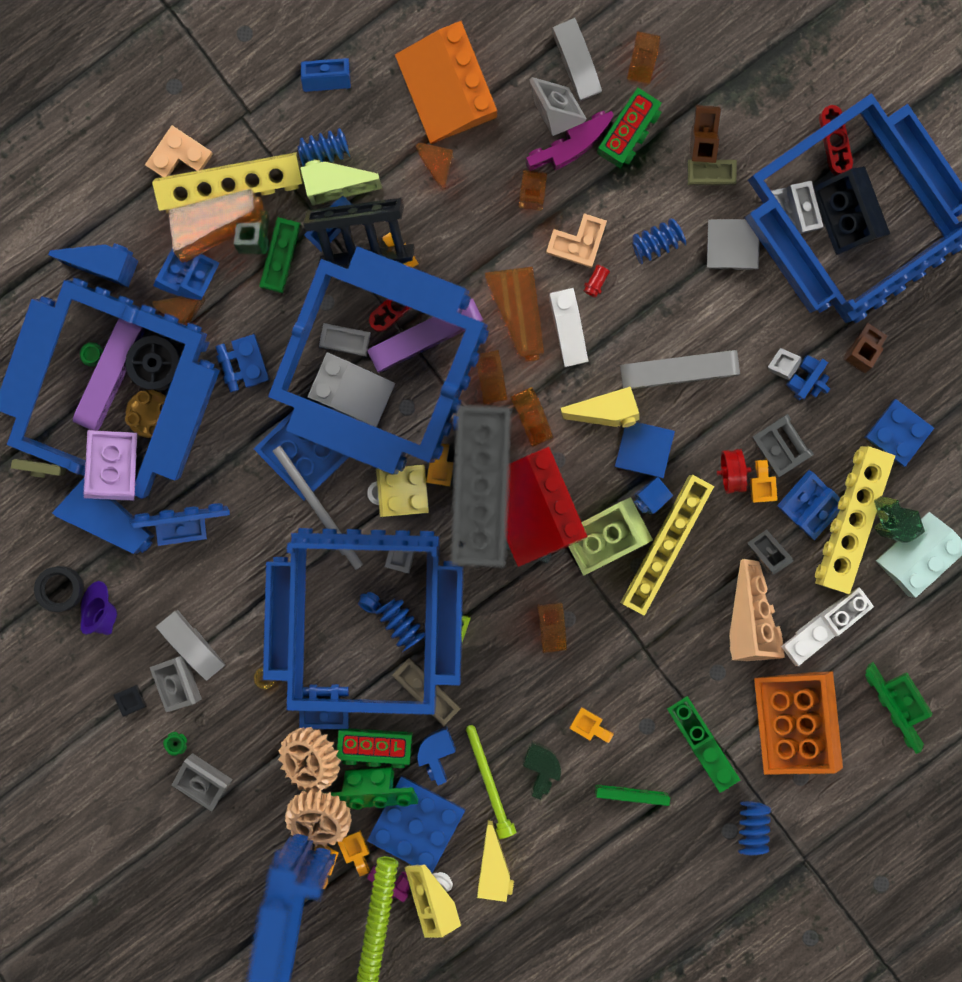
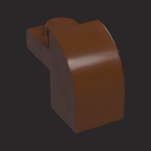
[690,105,721,163]
[843,323,888,374]

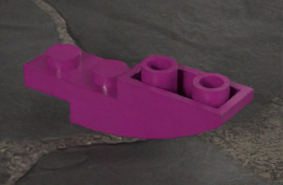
[526,111,614,172]

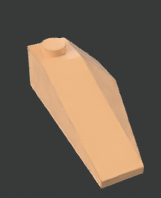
[729,559,785,661]

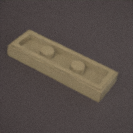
[392,657,461,726]

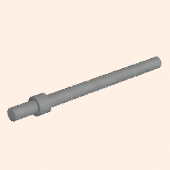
[273,445,363,570]

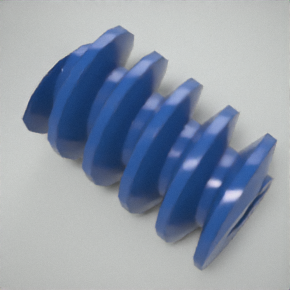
[298,128,351,167]
[632,218,686,265]
[374,599,425,652]
[738,801,771,855]

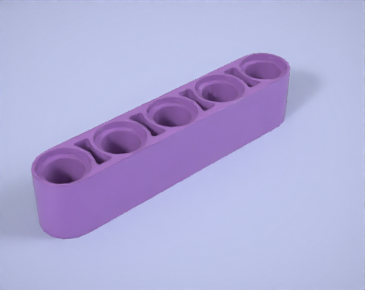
[367,299,484,373]
[73,318,146,431]

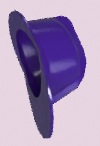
[80,581,117,635]

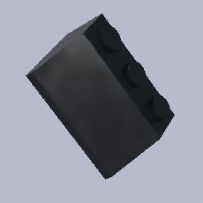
[813,166,890,255]

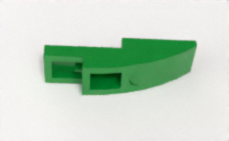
[667,696,741,793]

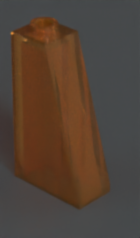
[168,188,264,263]
[485,266,544,362]

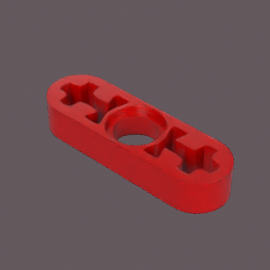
[819,105,853,176]
[369,299,412,332]

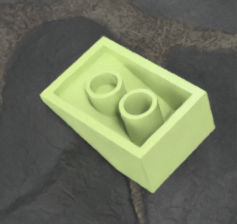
[300,160,382,206]
[568,497,653,576]

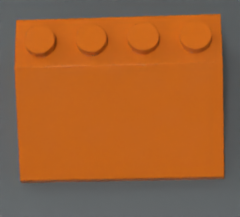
[395,21,497,144]
[754,671,843,774]

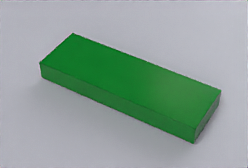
[259,217,301,294]
[595,784,670,806]

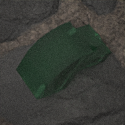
[234,211,270,255]
[874,496,925,543]
[522,740,561,800]

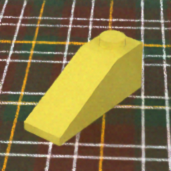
[561,387,639,428]
[477,820,514,902]
[405,865,461,938]

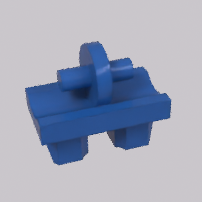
[786,355,830,401]

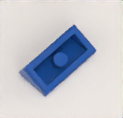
[301,58,351,92]

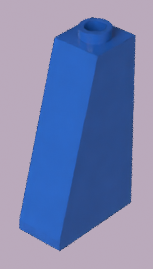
[52,477,154,554]

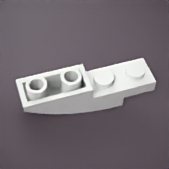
[781,587,874,666]

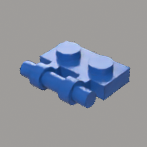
[216,334,270,393]
[299,684,349,729]

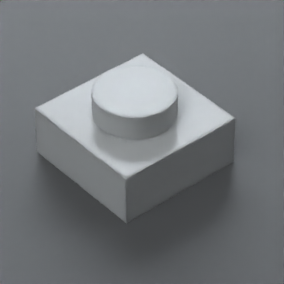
[768,348,803,381]
[385,550,415,574]

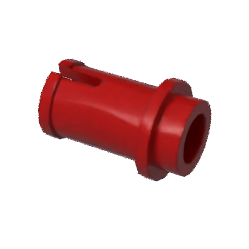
[584,265,610,298]

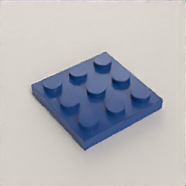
[254,398,349,501]
[367,775,465,873]

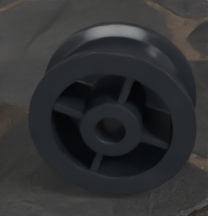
[125,336,181,391]

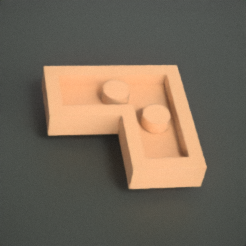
[145,125,213,177]
[546,214,607,268]

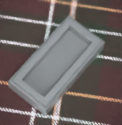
[319,323,371,357]

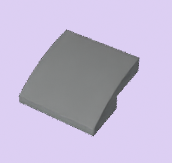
[771,181,824,234]
[707,219,760,270]

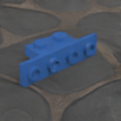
[129,503,230,546]

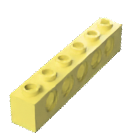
[152,152,303,213]
[815,446,895,594]
[620,475,714,616]

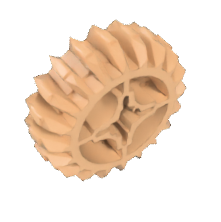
[278,727,341,793]
[285,789,352,847]

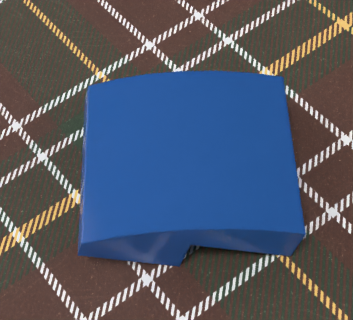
[153,246,219,300]
[615,422,675,478]
[777,470,840,540]

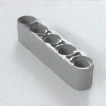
[620,350,740,389]

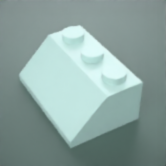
[876,512,962,598]

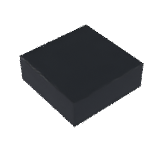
[114,685,147,717]

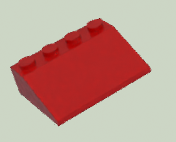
[506,447,588,567]

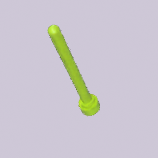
[466,725,517,839]

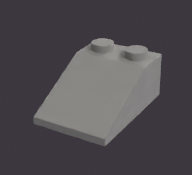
[308,352,395,427]

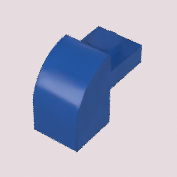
[418,726,456,785]

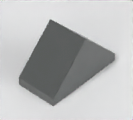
[747,530,794,575]

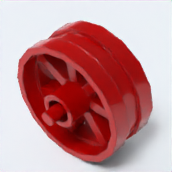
[716,449,751,494]

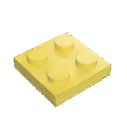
[376,465,429,517]

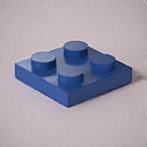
[865,399,934,467]

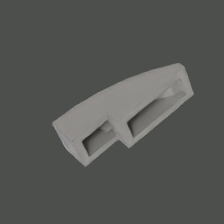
[552,18,602,101]
[156,610,226,681]

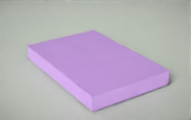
[84,430,137,500]

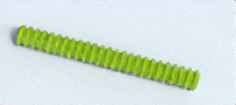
[356,856,399,982]

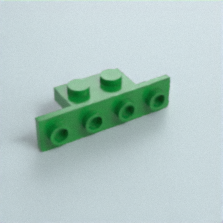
[865,662,933,754]
[326,767,418,810]

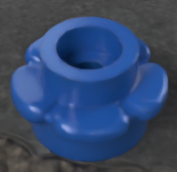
[358,592,381,613]

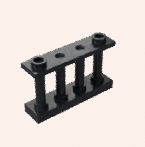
[303,198,415,269]

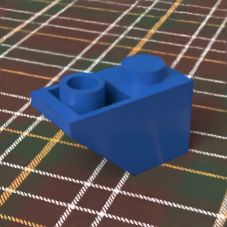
[633,477,673,514]

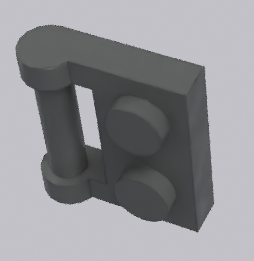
[751,414,814,478]

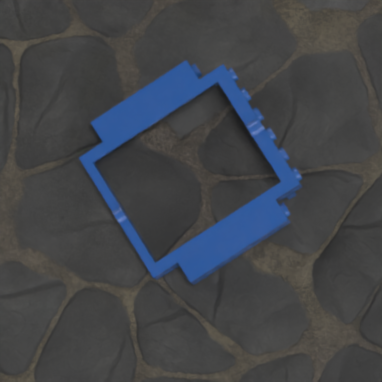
[744,93,962,323]
[268,246,489,475]
[0,278,220,499]
[263,528,464,714]
[248,834,336,982]

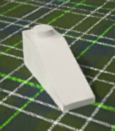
[548,288,588,367]

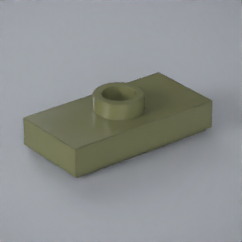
[687,160,737,185]
[11,459,66,478]

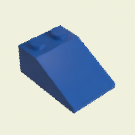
[48,243,138,288]

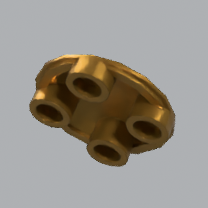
[125,390,166,438]

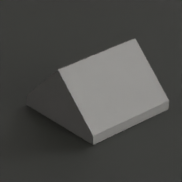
[529,77,586,136]
[150,656,202,712]
[172,753,233,811]

